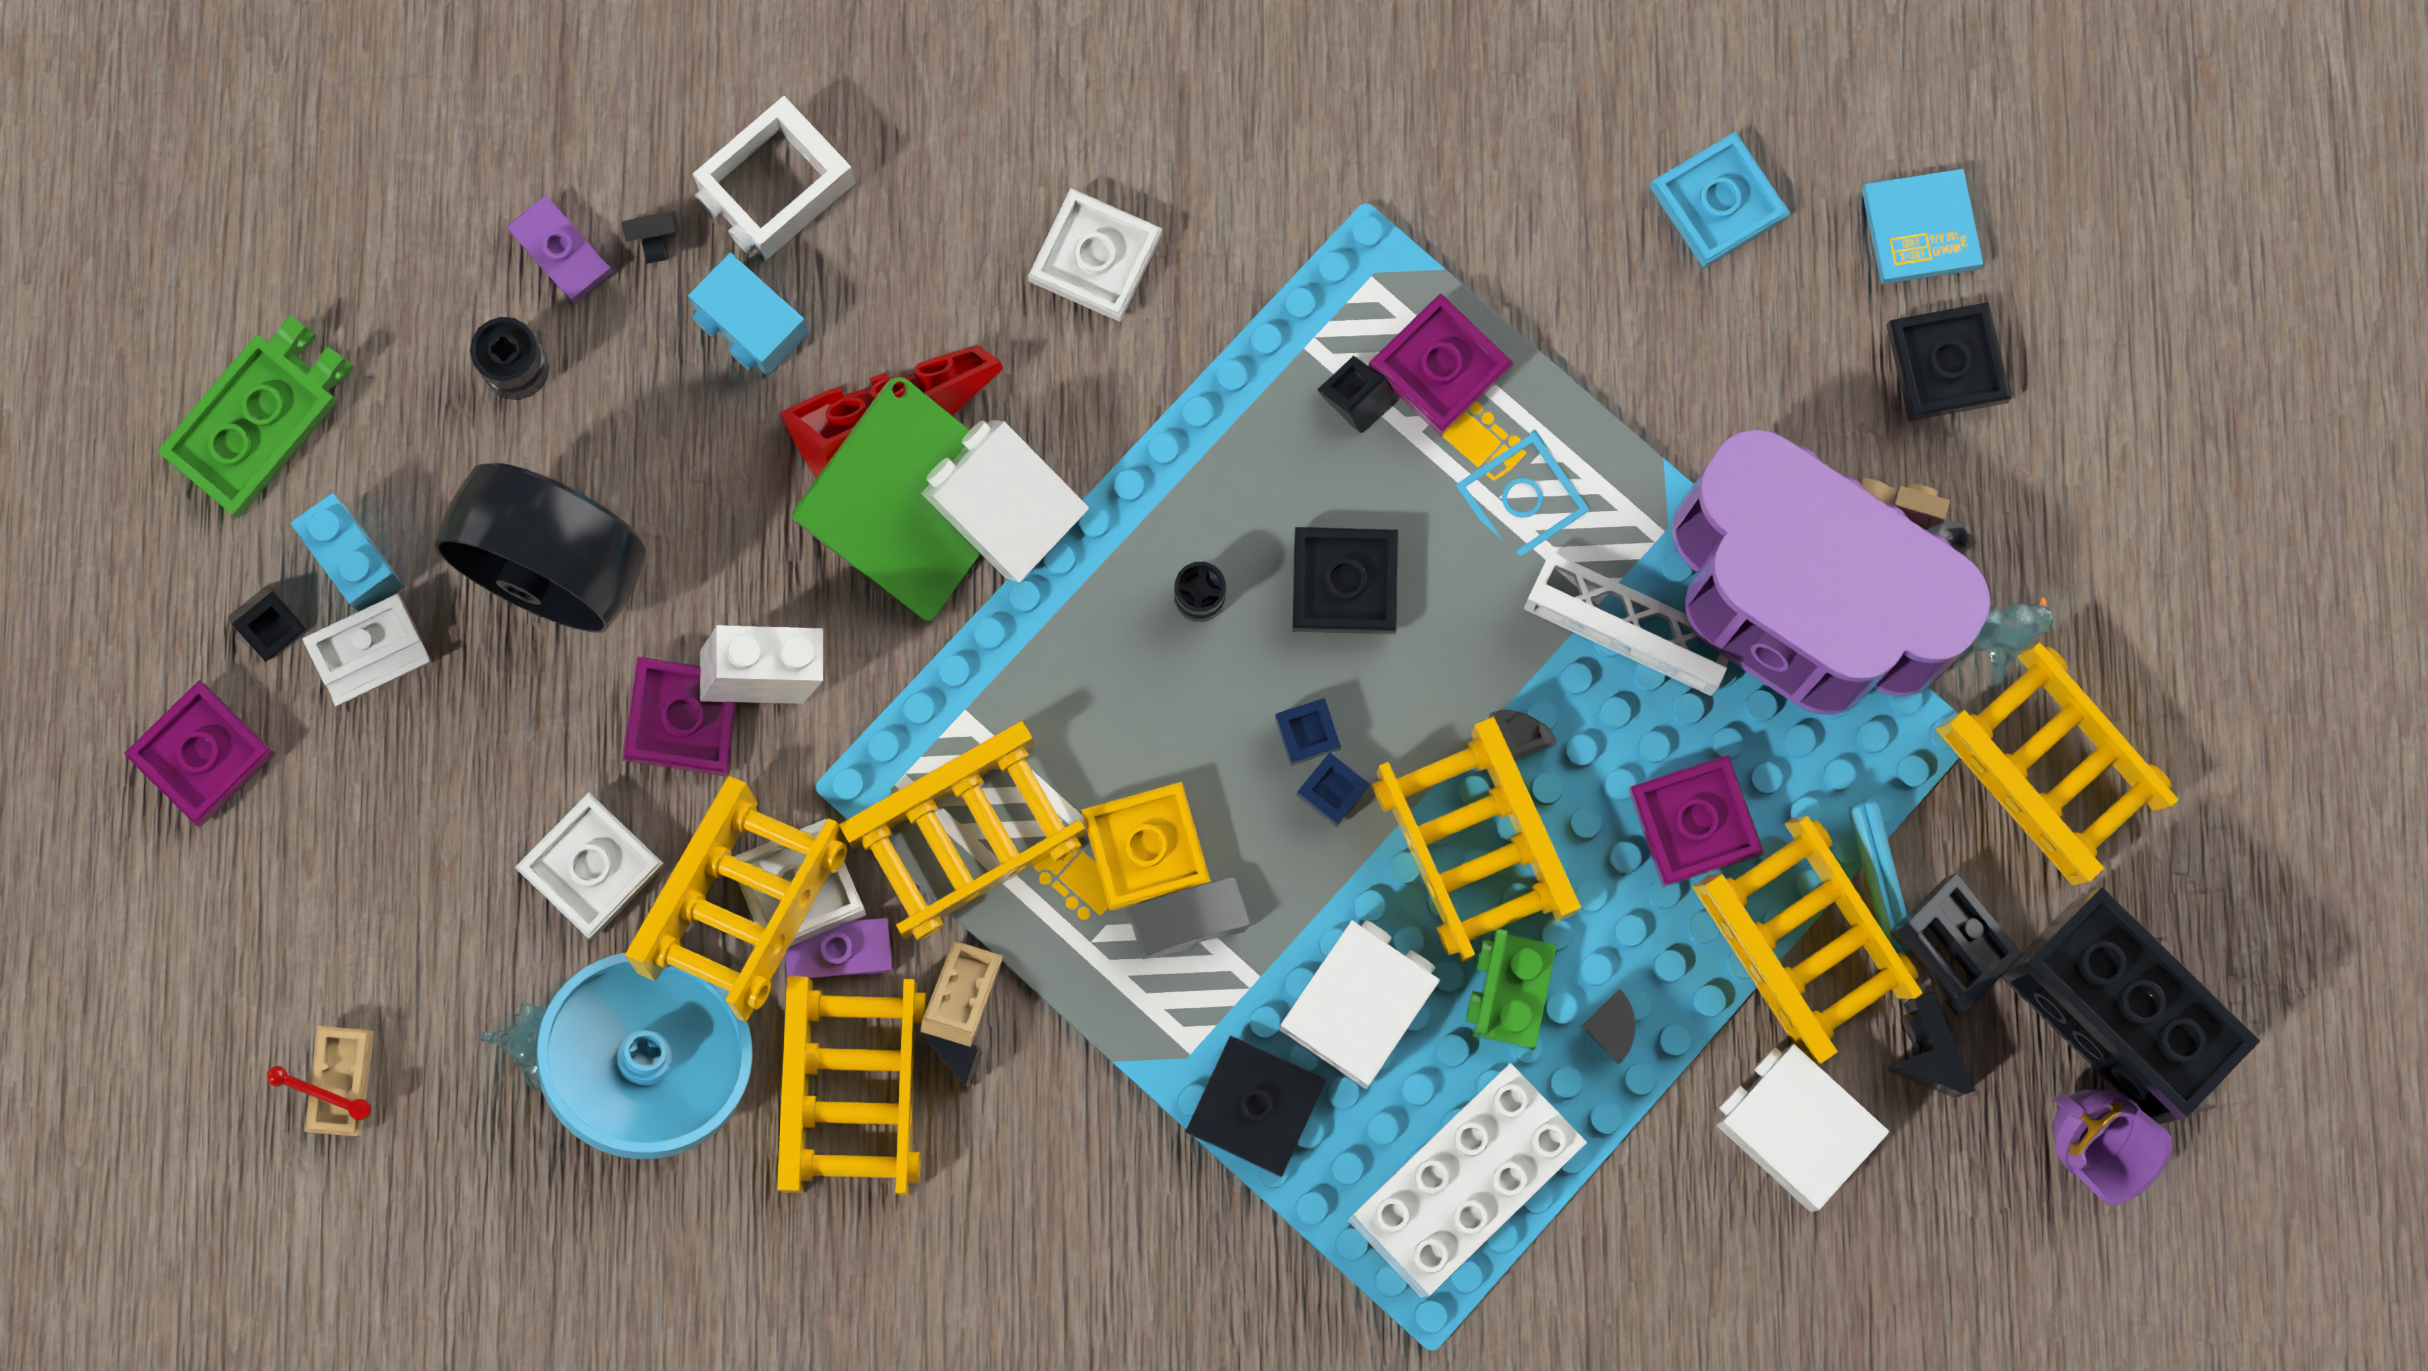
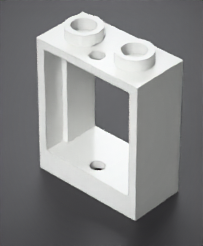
[693,96,856,261]

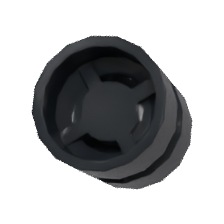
[470,317,549,400]

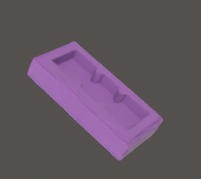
[507,195,613,305]
[785,918,894,980]

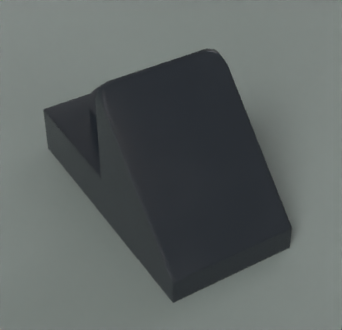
[1887,992,1975,1098]

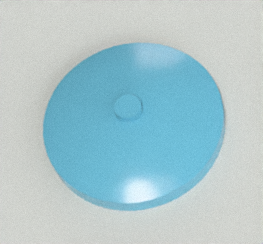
[536,952,752,1159]

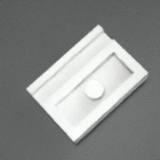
[302,594,433,706]

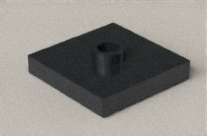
[1886,302,2012,421]
[1292,527,1398,634]
[1185,1035,1326,1178]

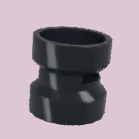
[1174,561,1226,622]

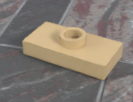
[920,940,1003,1047]
[304,1026,374,1137]

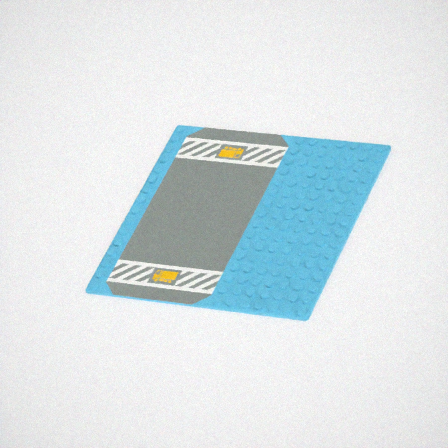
[816,204,1959,1351]

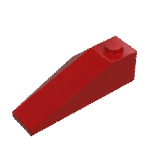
[779,345,1003,479]

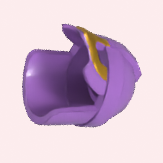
[2052,1089,2172,1205]

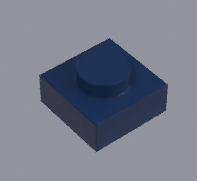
[1275,698,1341,766]
[1296,752,1370,827]

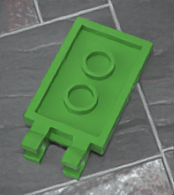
[157,315,355,518]

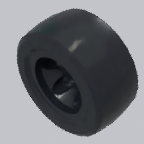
[435,462,646,633]

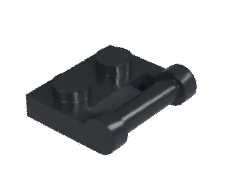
[1890,873,2022,1015]

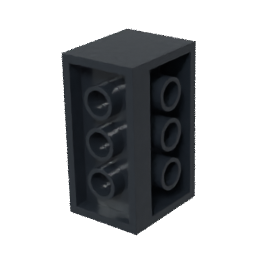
[2001,887,2260,1124]

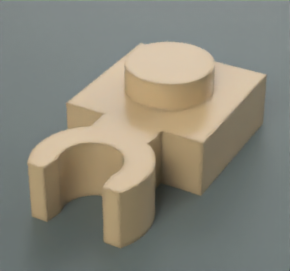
[1861,478,1950,529]

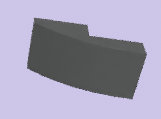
[1127,877,1251,959]

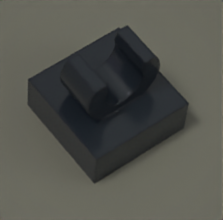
[621,211,679,264]

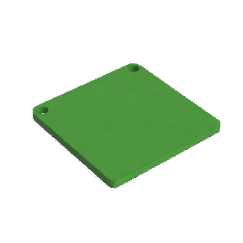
[792,377,981,621]

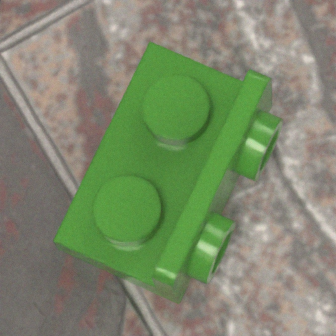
[1466,929,1557,1050]

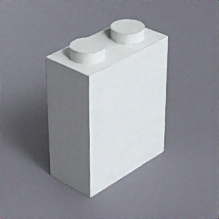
[921,419,1089,583]
[700,625,823,704]
[1279,920,1440,1089]
[1716,1044,1890,1212]

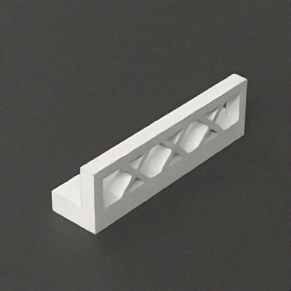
[1524,551,1729,696]

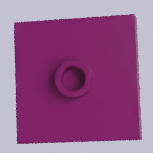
[1369,293,1514,437]
[621,656,737,776]
[124,680,276,827]
[1628,755,1764,888]

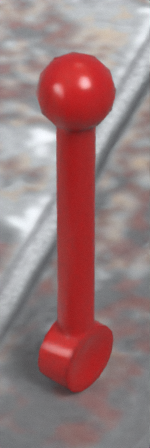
[267,1066,372,1121]

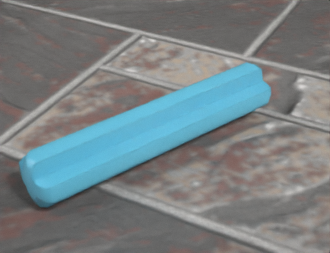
[1849,801,1910,953]

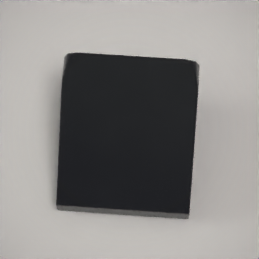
[1317,355,1396,433]
[228,585,306,662]
[925,1034,983,1088]

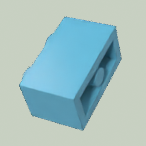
[688,252,809,376]
[290,492,405,612]

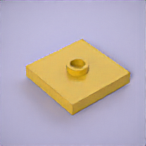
[1081,782,1211,912]

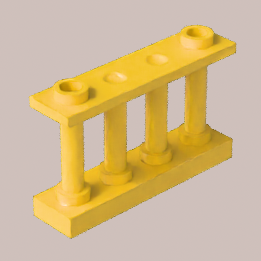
[1935,642,2179,886]
[1372,716,1581,964]
[839,721,1086,941]
[625,775,847,1022]
[1691,816,1923,1064]
[777,976,927,1196]

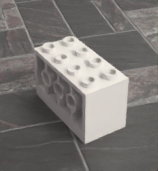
[1348,1063,1587,1298]

